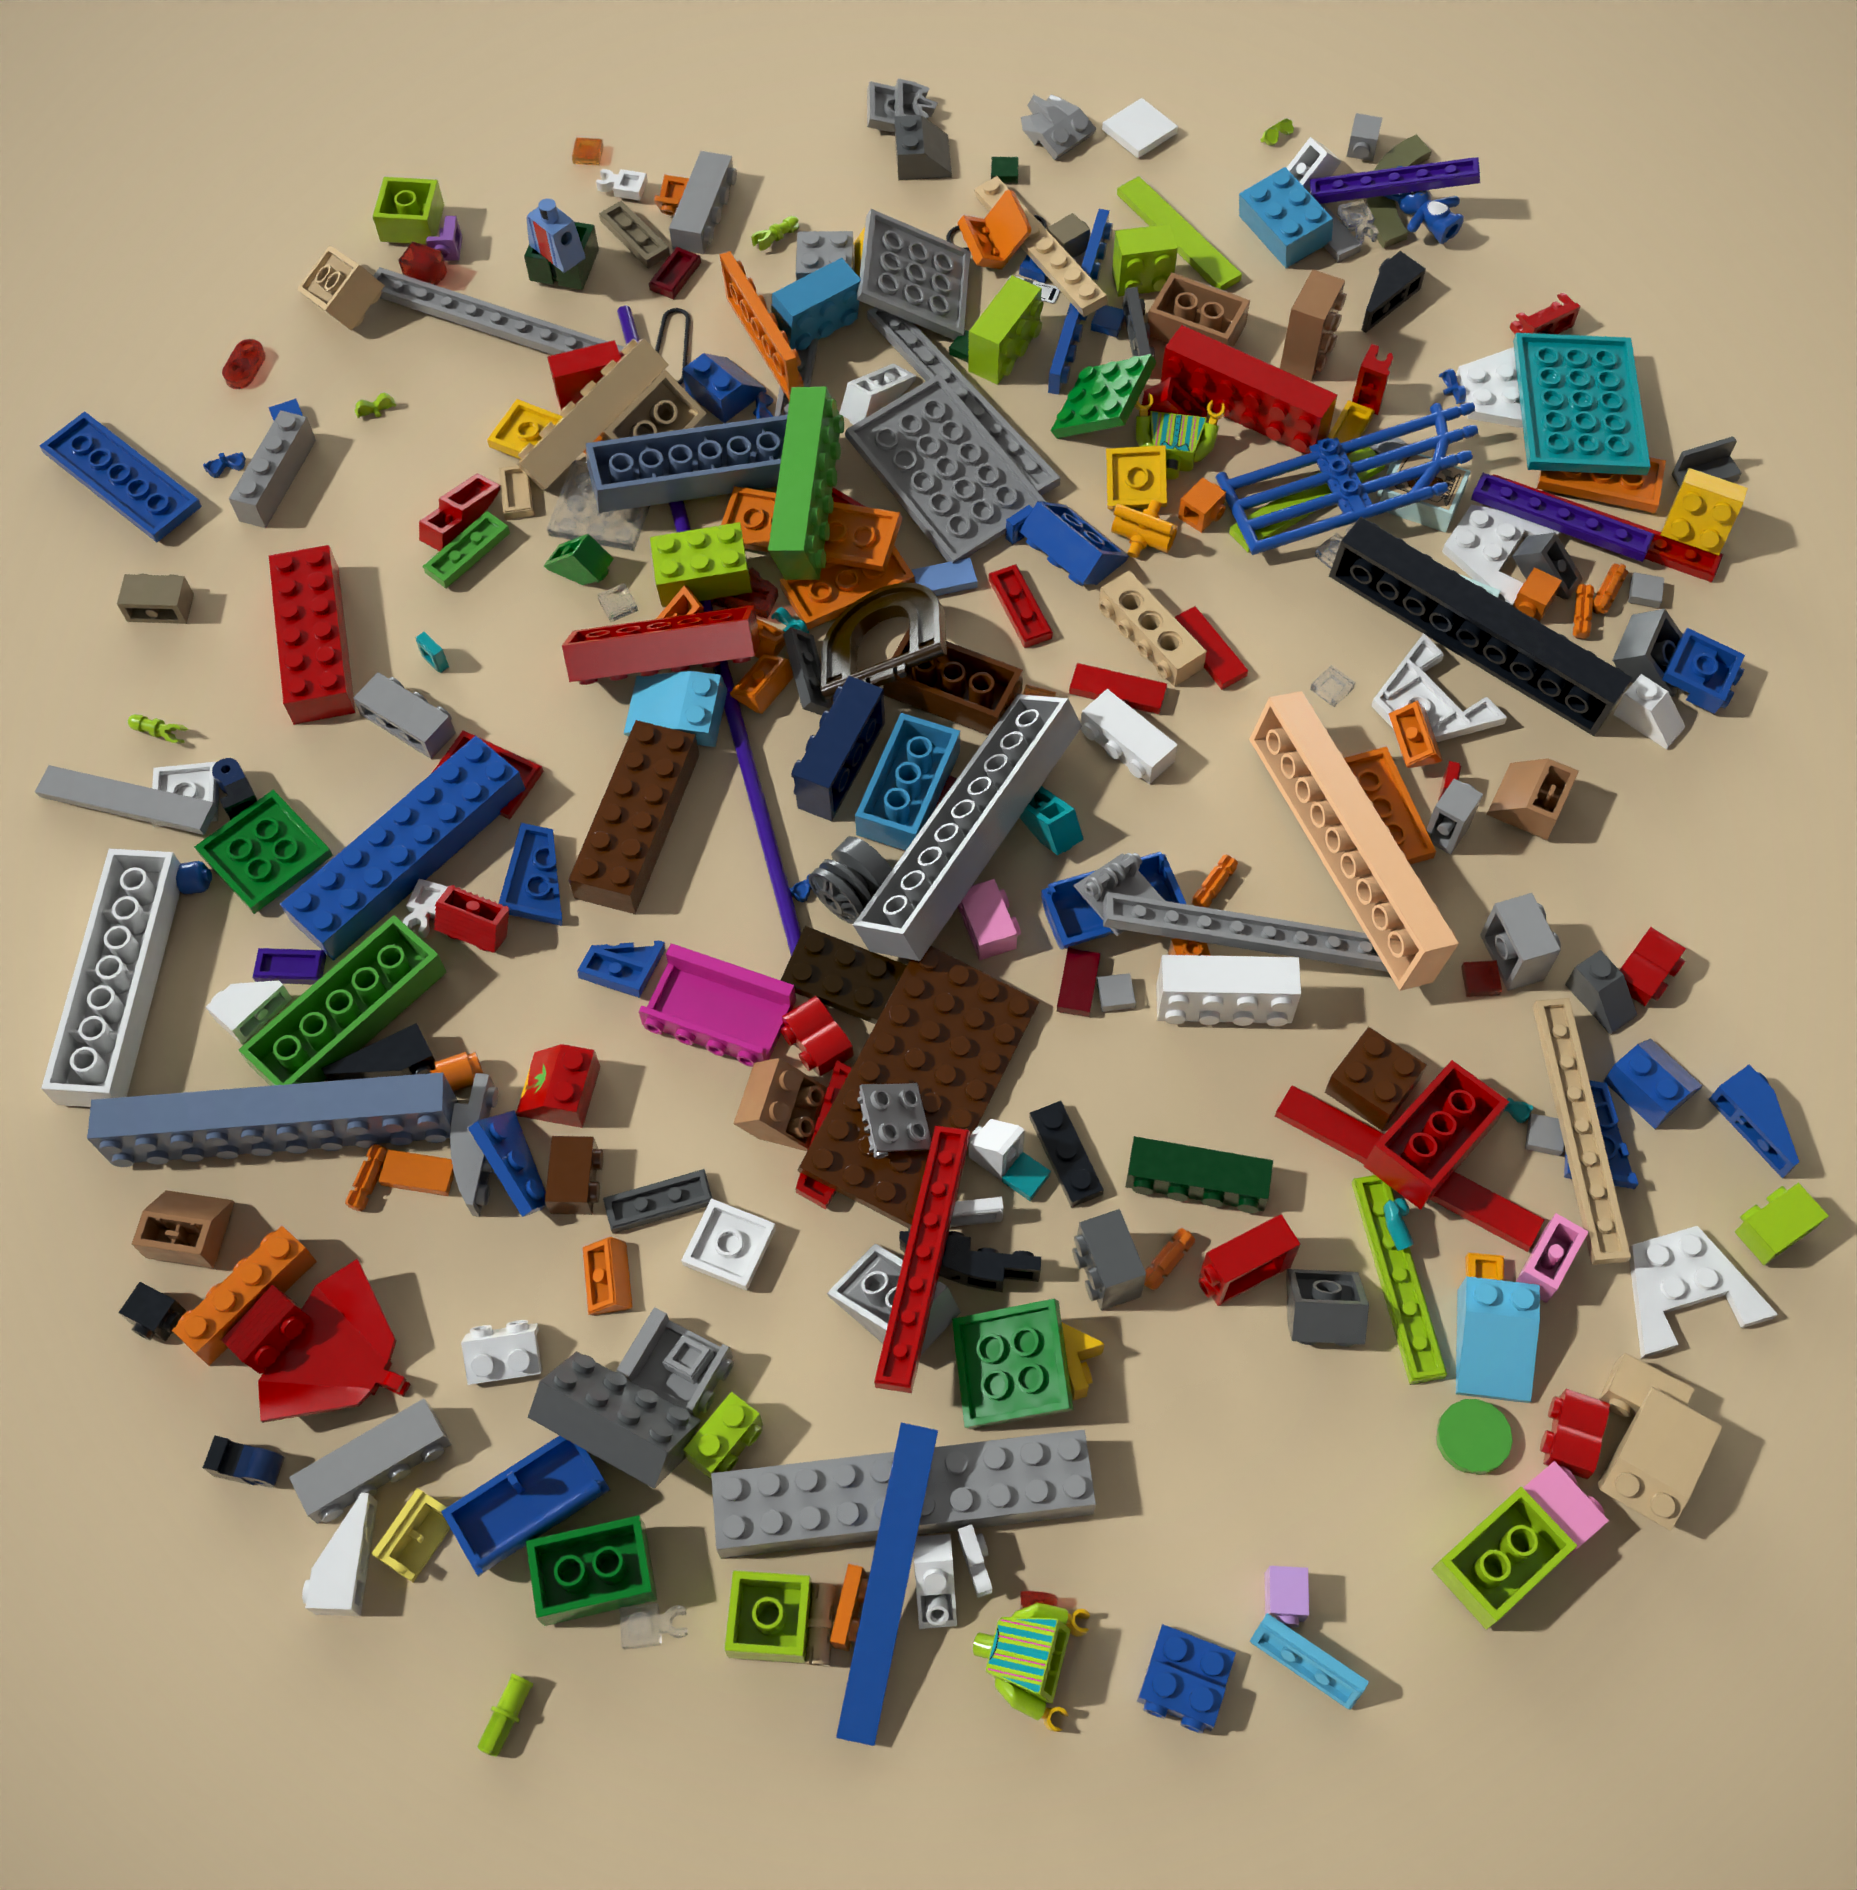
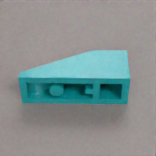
[1019,786,1084,855]

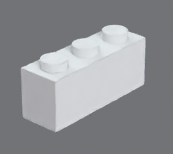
[1081,689,1178,784]

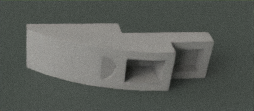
[450,1073,498,1217]

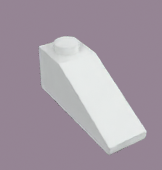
[840,363,917,425]
[302,1493,378,1616]

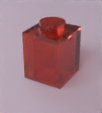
[398,241,447,286]

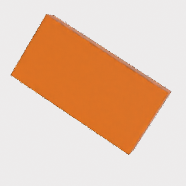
[378,1149,454,1196]

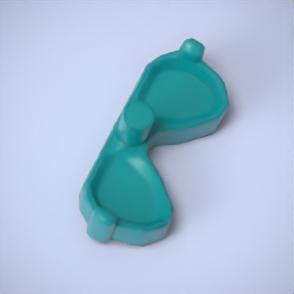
[771,607,809,634]
[1504,1098,1533,1123]

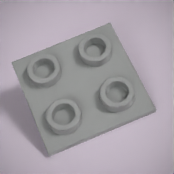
[1074,853,1165,936]
[857,1083,931,1159]

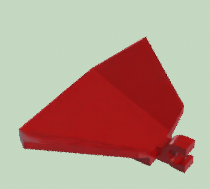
[258,1259,411,1423]

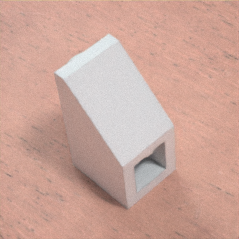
[914,1534,957,1629]

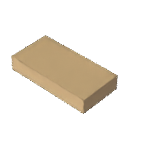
[499,465,535,520]

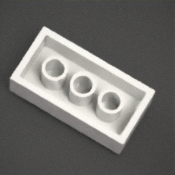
[1156,955,1301,1026]

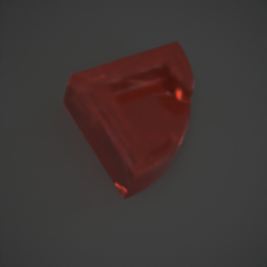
[1019,1591,1058,1609]

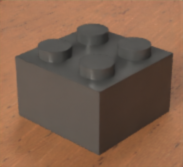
[1072,1209,1146,1311]

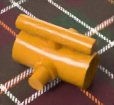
[1111,500,1178,558]

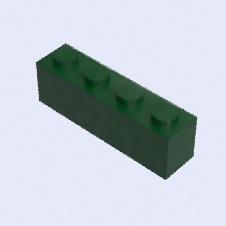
[1125,1136,1273,1213]

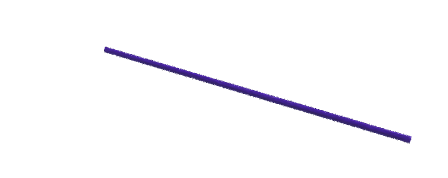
[617,305,802,956]

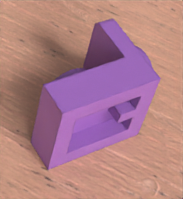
[426,216,462,261]

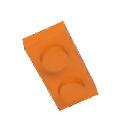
[830,1564,868,1651]

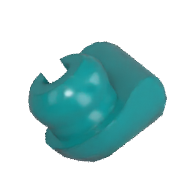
[1383,1198,1414,1251]

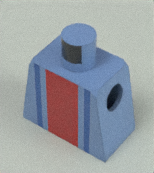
[526,198,585,273]

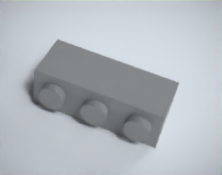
[353,672,455,759]

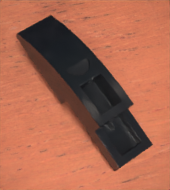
[899,1229,1041,1292]

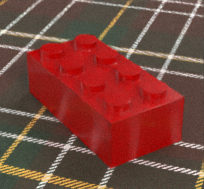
[1364,1060,1510,1210]

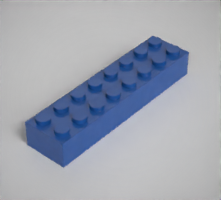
[280,736,525,961]

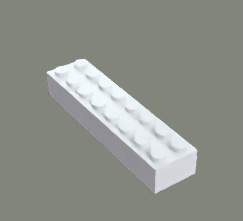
[41,848,181,1107]

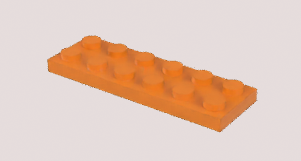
[720,251,804,401]
[721,486,903,572]

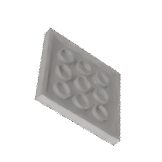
[857,209,970,340]

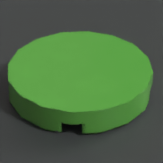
[1436,1399,1513,1475]

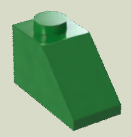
[544,533,614,586]

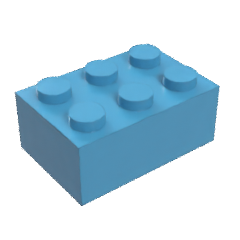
[1239,167,1333,268]
[771,258,861,351]

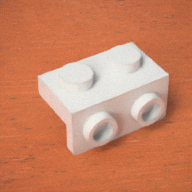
[461,1320,542,1385]

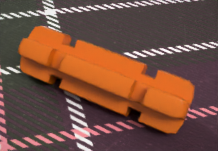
[1593,563,1628,614]
[1573,584,1594,639]
[1192,854,1238,908]
[345,1144,388,1211]
[1144,1228,1195,1290]

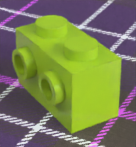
[1735,1182,1829,1265]
[683,1391,763,1480]

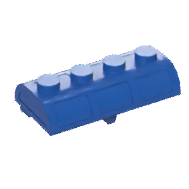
[1041,852,1186,950]
[441,1436,611,1577]

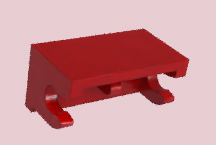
[1509,293,1581,334]
[1352,344,1393,415]

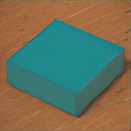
[416,631,449,673]
[1002,1152,1051,1201]

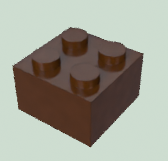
[1325,1026,1427,1131]

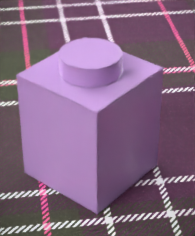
[1265,1566,1309,1628]

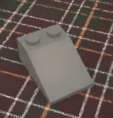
[827,1244,961,1355]

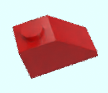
[1142,377,1207,417]

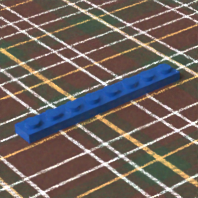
[1048,209,1113,395]

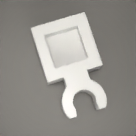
[596,169,648,201]
[403,879,448,938]
[958,1524,993,1598]

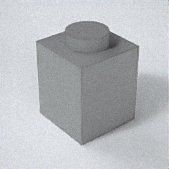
[1346,113,1382,161]

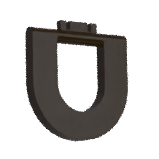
[821,583,947,700]

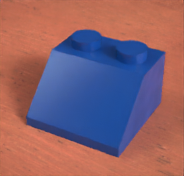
[682,353,766,423]
[1604,1038,1703,1129]

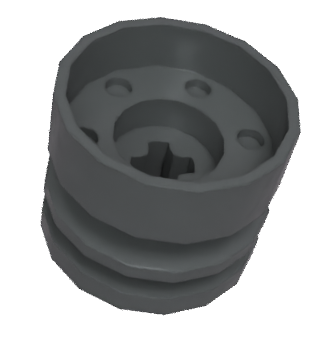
[808,836,892,924]

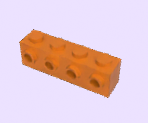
[172,1226,317,1366]

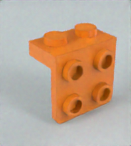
[957,190,1031,270]

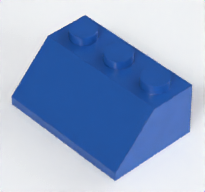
[1019,501,1129,586]

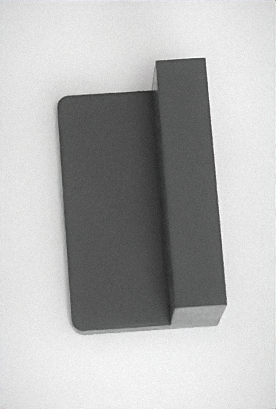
[1671,436,1742,487]

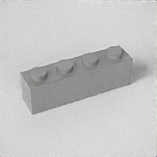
[669,151,737,254]
[229,410,316,528]
[289,1398,451,1524]

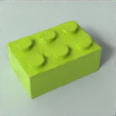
[968,275,1043,385]
[650,522,752,607]
[1431,1486,1577,1630]

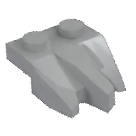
[867,78,938,132]
[1021,94,1096,160]

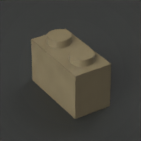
[117,573,194,624]

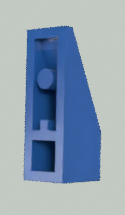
[1708,1064,1799,1178]

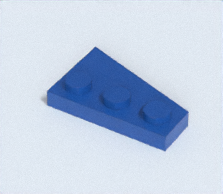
[498,823,562,926]
[1564,1080,1639,1189]
[468,1110,547,1217]

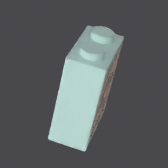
[1377,454,1471,533]

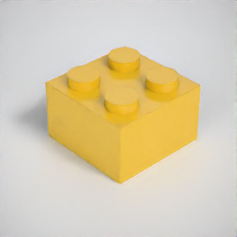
[1660,468,1748,555]

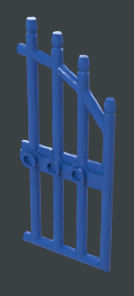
[1216,402,1478,555]

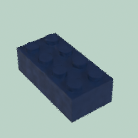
[791,676,885,821]

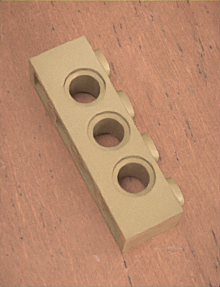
[1098,570,1207,687]

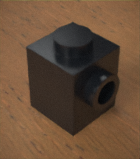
[118,1282,187,1342]

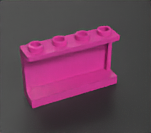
[638,943,796,1067]

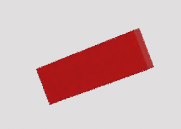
[989,564,1053,648]
[1174,606,1248,690]
[1069,663,1167,715]

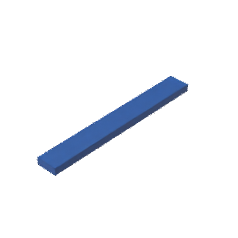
[836,1422,938,1746]

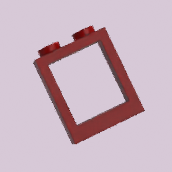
[1198,1214,1301,1306]

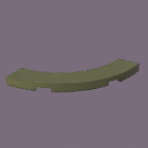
[1366,134,1431,248]

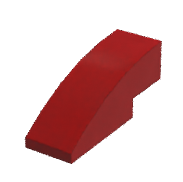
[419,473,501,551]

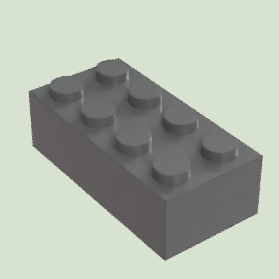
[528,1351,701,1489]

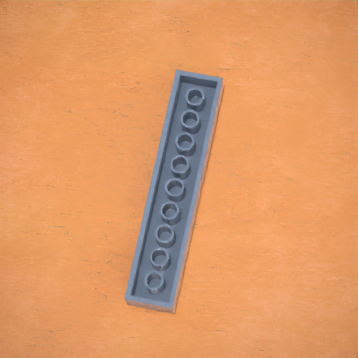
[87,1072,458,1167]

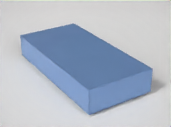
[912,558,978,596]

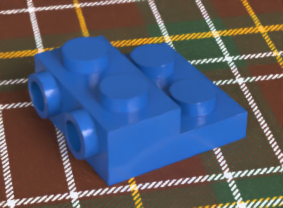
[1662,628,1745,714]
[1137,1624,1236,1734]

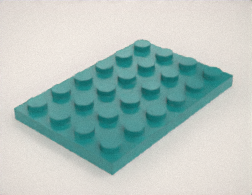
[1513,333,1651,475]

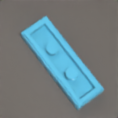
[1249,1613,1369,1710]

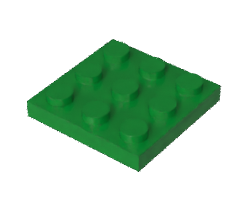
[1050,354,1157,439]
[194,790,333,914]
[952,1298,1074,1429]

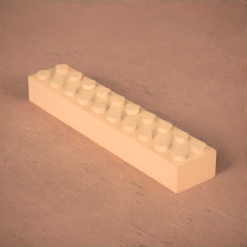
[1249,691,1459,991]

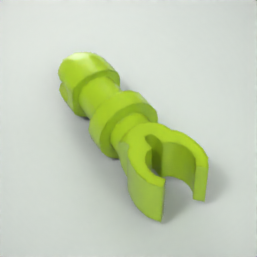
[751,216,800,251]
[128,714,188,743]

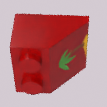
[516,1044,601,1128]

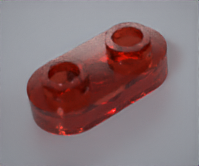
[222,339,266,389]

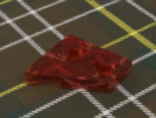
[711,567,779,619]

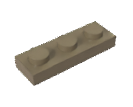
[599,201,670,268]

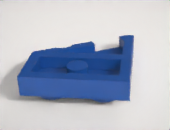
[577,941,665,998]

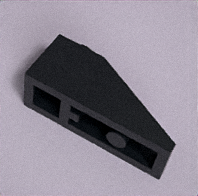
[1361,251,1426,333]
[321,1023,436,1081]

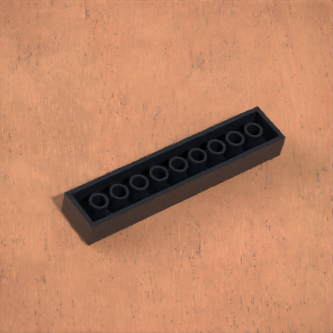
[1329,517,1632,736]

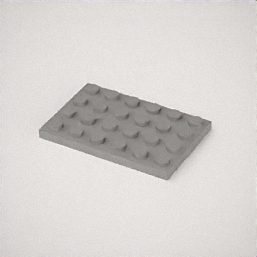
[845,374,1046,563]

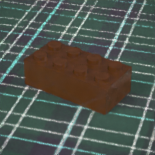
[883,628,1023,735]

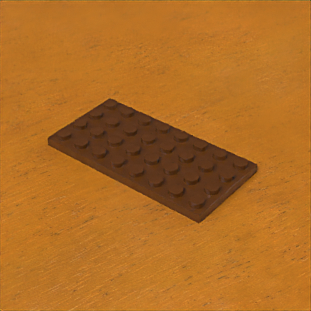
[798,946,1040,1229]

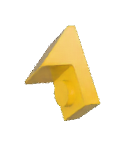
[1062,1322,1104,1401]

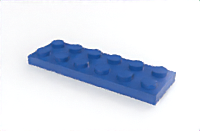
[40,411,202,543]

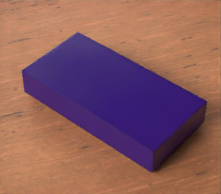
[252,948,327,985]

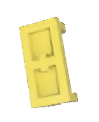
[371,1488,450,1583]

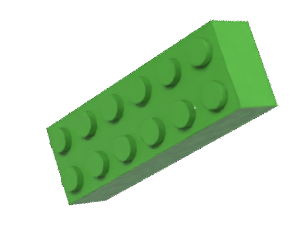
[768,387,844,580]
[238,915,447,1086]

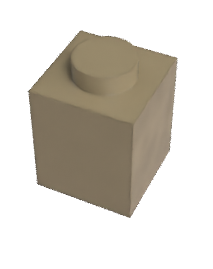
[1047,213,1090,258]

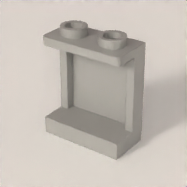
[617,1307,734,1418]

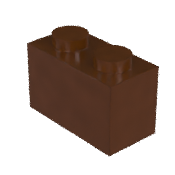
[545,1136,603,1215]

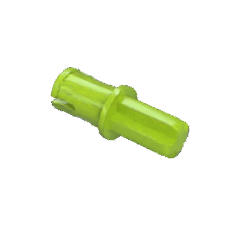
[478,1674,534,1757]

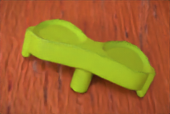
[1260,118,1294,146]
[354,392,396,418]

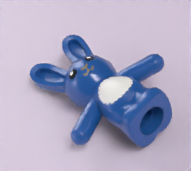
[1385,166,1464,244]

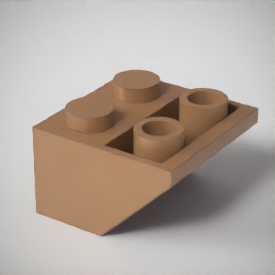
[1487,758,1579,840]
[733,1058,827,1151]
[132,1190,235,1269]

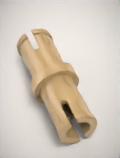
[805,1583,836,1666]

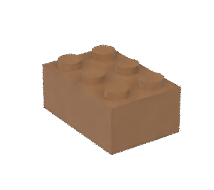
[1280,269,1347,381]
[1148,273,1250,347]

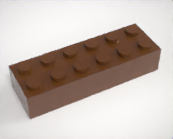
[568,720,699,914]

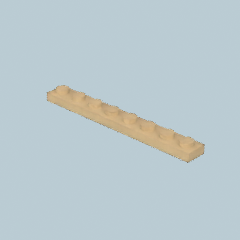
[974,176,1108,317]
[1533,998,1631,1265]

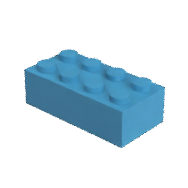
[855,713,960,851]

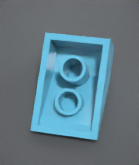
[624,671,728,747]
[1456,1276,1540,1403]

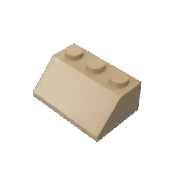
[600,369,707,440]

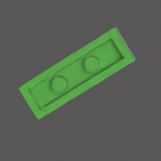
[423,511,510,589]

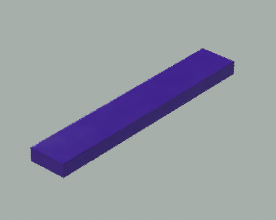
[1310,157,1480,204]
[1471,472,1655,562]

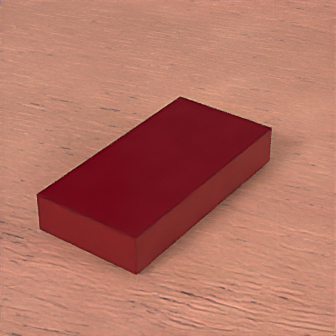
[649,247,701,300]
[1056,948,1101,1017]

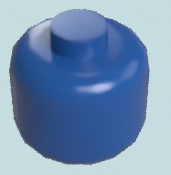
[176,861,212,895]

